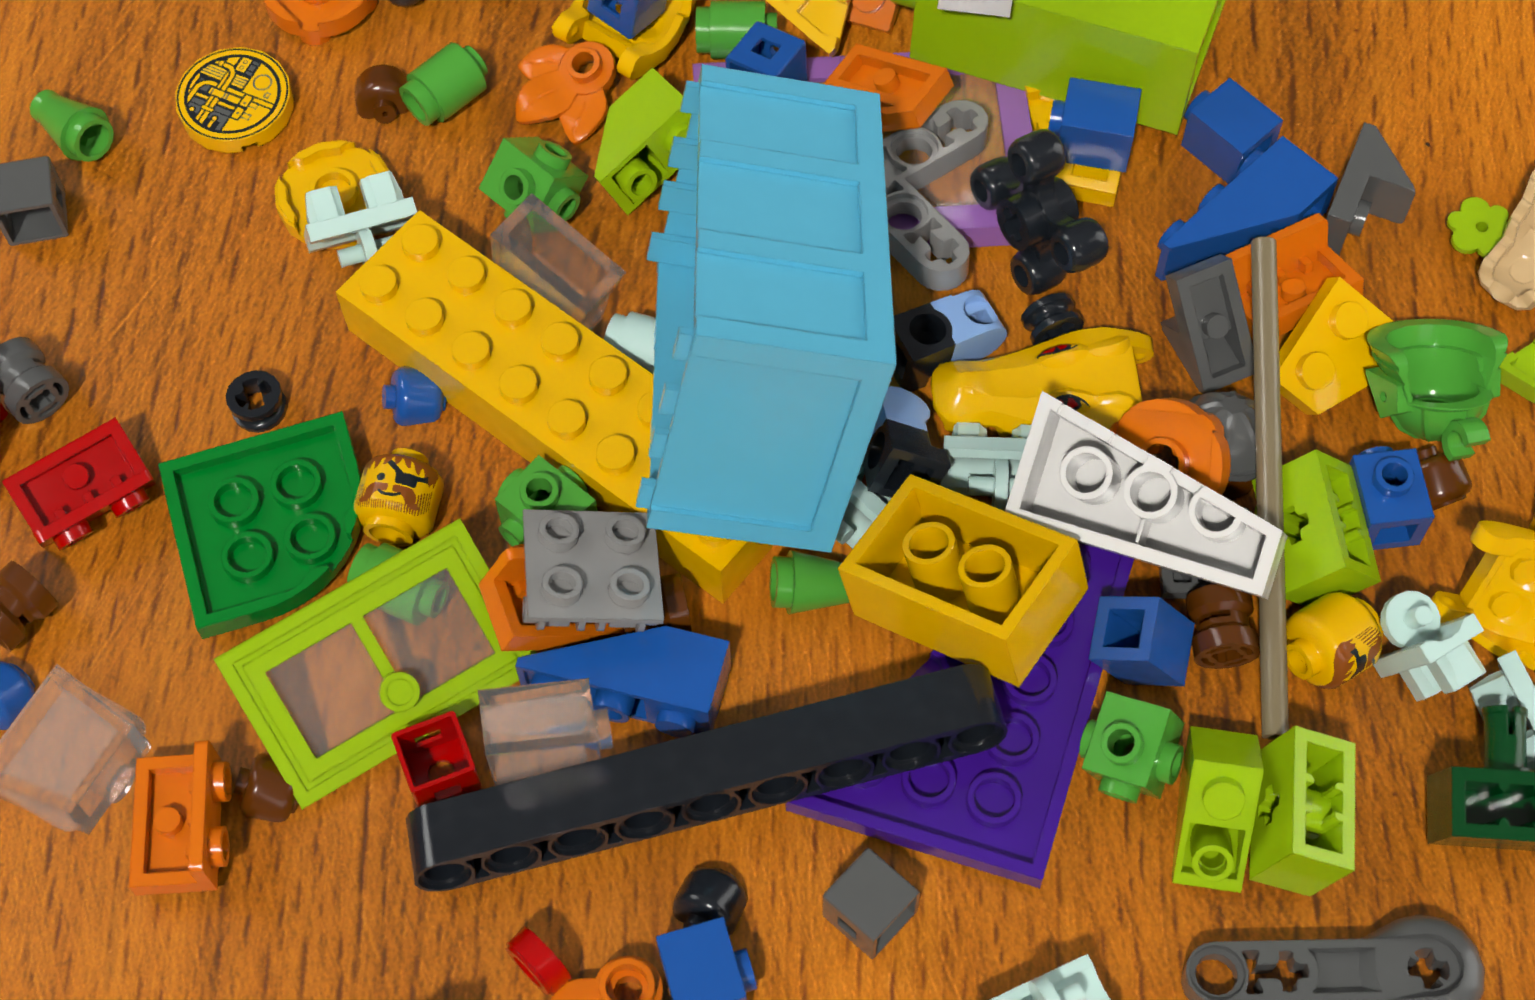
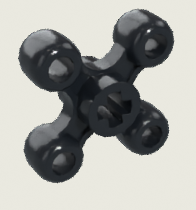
[969,129,1109,295]

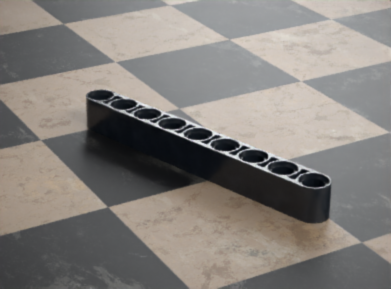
[406,664,1008,892]

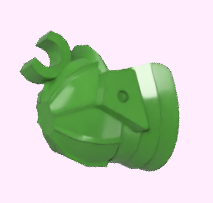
[1365,319,1508,461]

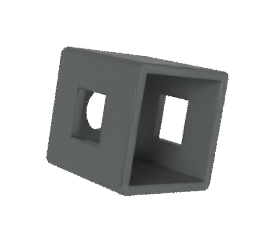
[0,156,69,246]
[822,848,920,960]

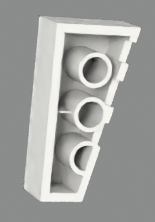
[1005,391,1288,600]

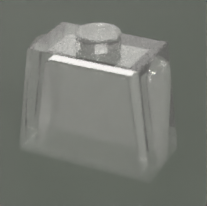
[490,193,626,331]
[0,664,152,835]
[478,678,613,786]

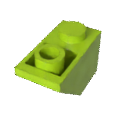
[594,67,691,215]
[1172,726,1264,893]

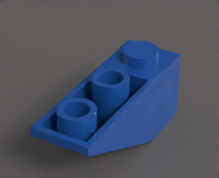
[1155,136,1338,281]
[515,626,732,738]

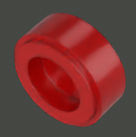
[506,926,571,995]

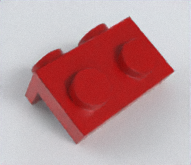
[2,417,156,551]

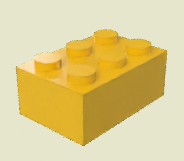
[838,474,1089,687]

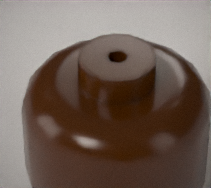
[354,64,409,124]
[1417,446,1472,511]
[233,753,298,822]

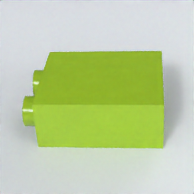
[891,0,1226,135]

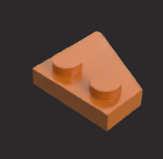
[823,43,954,132]

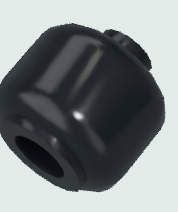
[672,867,747,936]

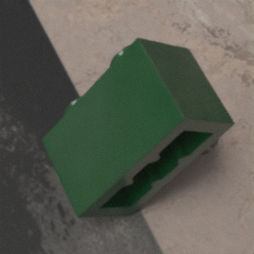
[1427,705,1535,851]

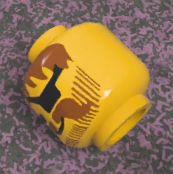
[354,448,444,547]
[1286,592,1383,689]

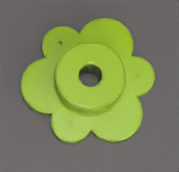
[1446,197,1509,258]

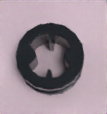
[1021,293,1084,346]
[226,370,287,433]

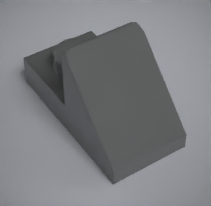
[1326,122,1416,255]
[1161,254,1254,394]

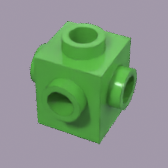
[478,136,588,230]
[495,455,598,546]
[1079,691,1185,804]

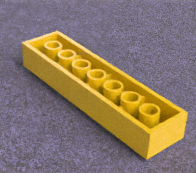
[336,210,774,603]

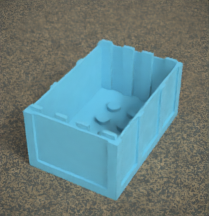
[636,64,896,553]

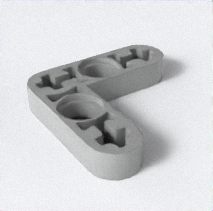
[883,100,988,291]

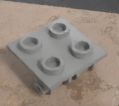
[522,509,664,632]

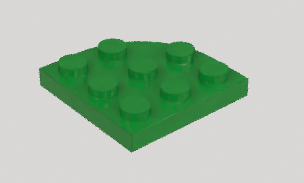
[158,411,362,640]

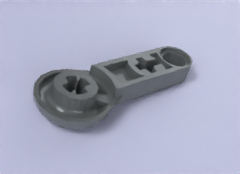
[1181,914,1485,1000]

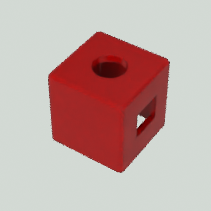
[391,711,483,807]

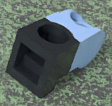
[893,290,1007,392]
[863,386,951,498]

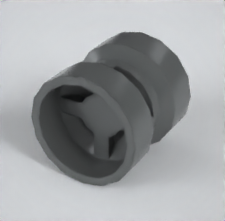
[0,337,70,424]

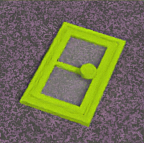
[213,518,537,809]

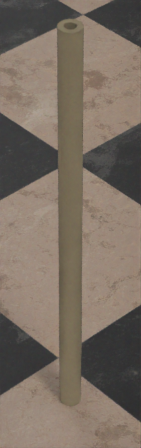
[1251,237,1289,740]

